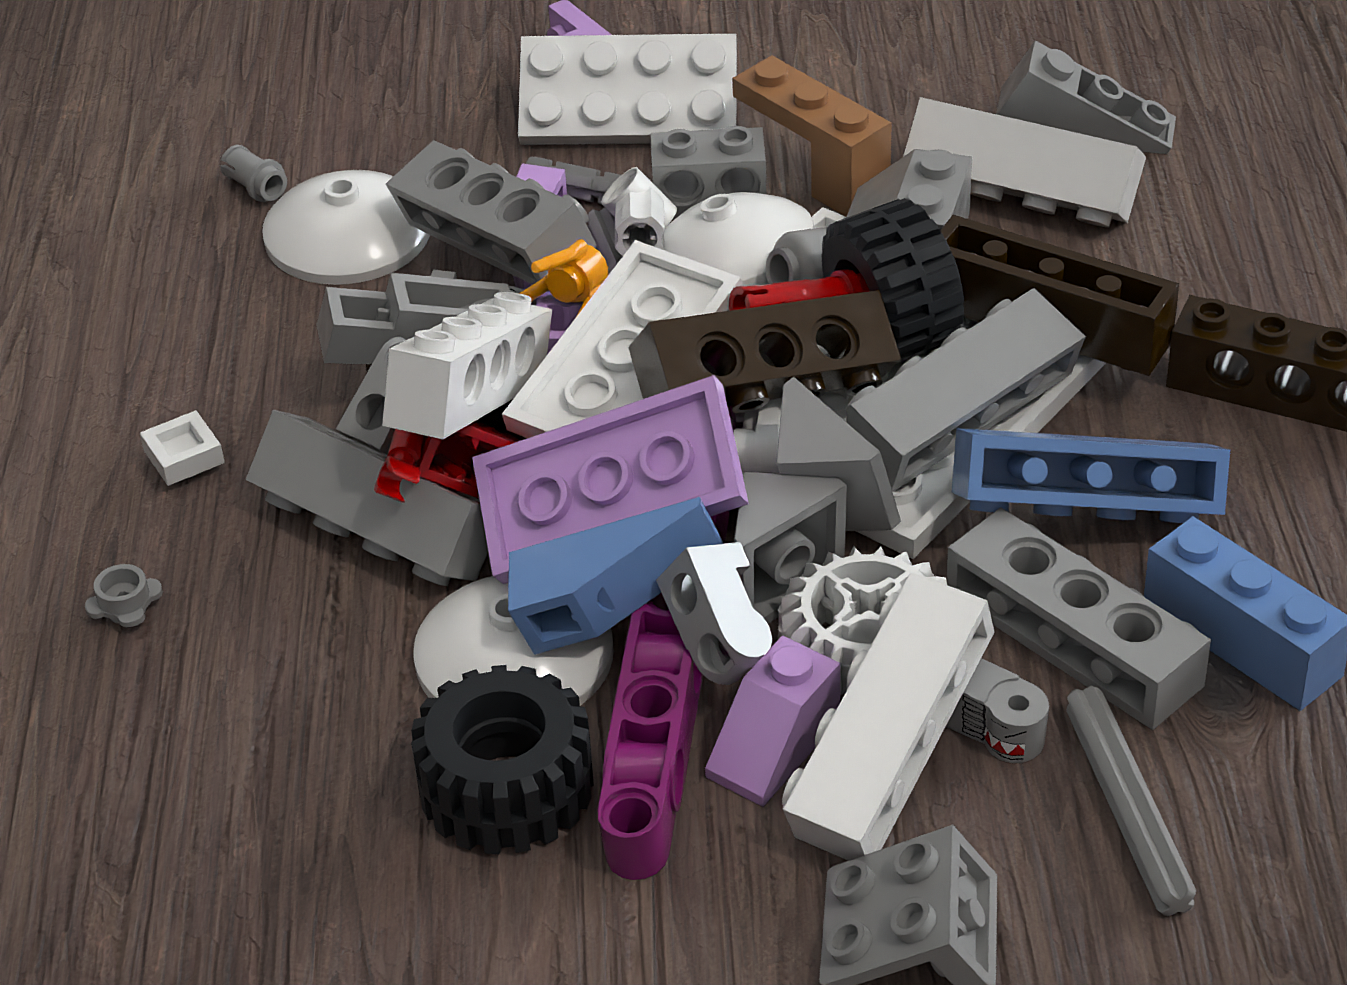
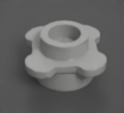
[85,564,163,627]

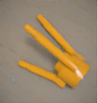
[520,239,608,318]

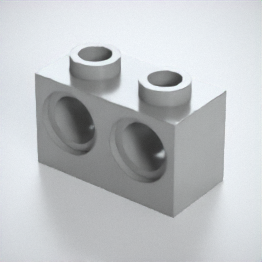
[651,126,767,220]

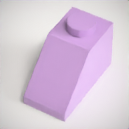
[705,635,840,807]

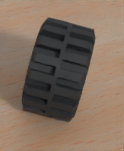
[821,198,964,363]
[411,665,594,854]

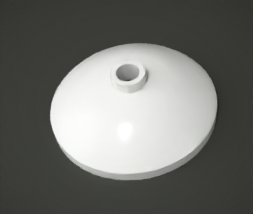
[262,170,430,285]
[663,192,815,286]
[413,576,613,706]

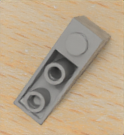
[996,41,1176,154]

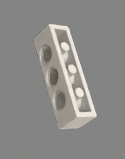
[382,292,552,439]

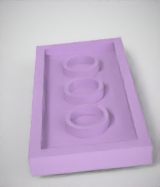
[472,375,749,584]

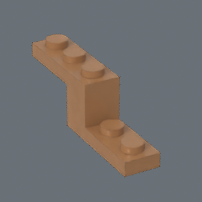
[732,55,892,217]

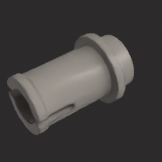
[220,145,287,202]

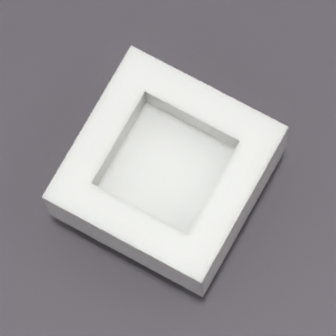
[140,410,225,486]

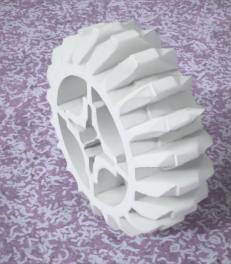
[778,546,947,695]

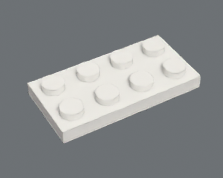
[518,34,737,145]
[502,240,743,438]

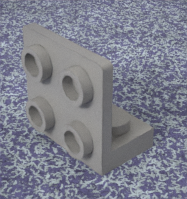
[819,825,997,985]

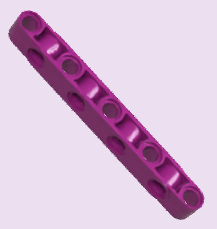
[598,406,737,880]

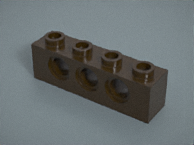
[628,290,901,413]
[1166,295,1347,432]

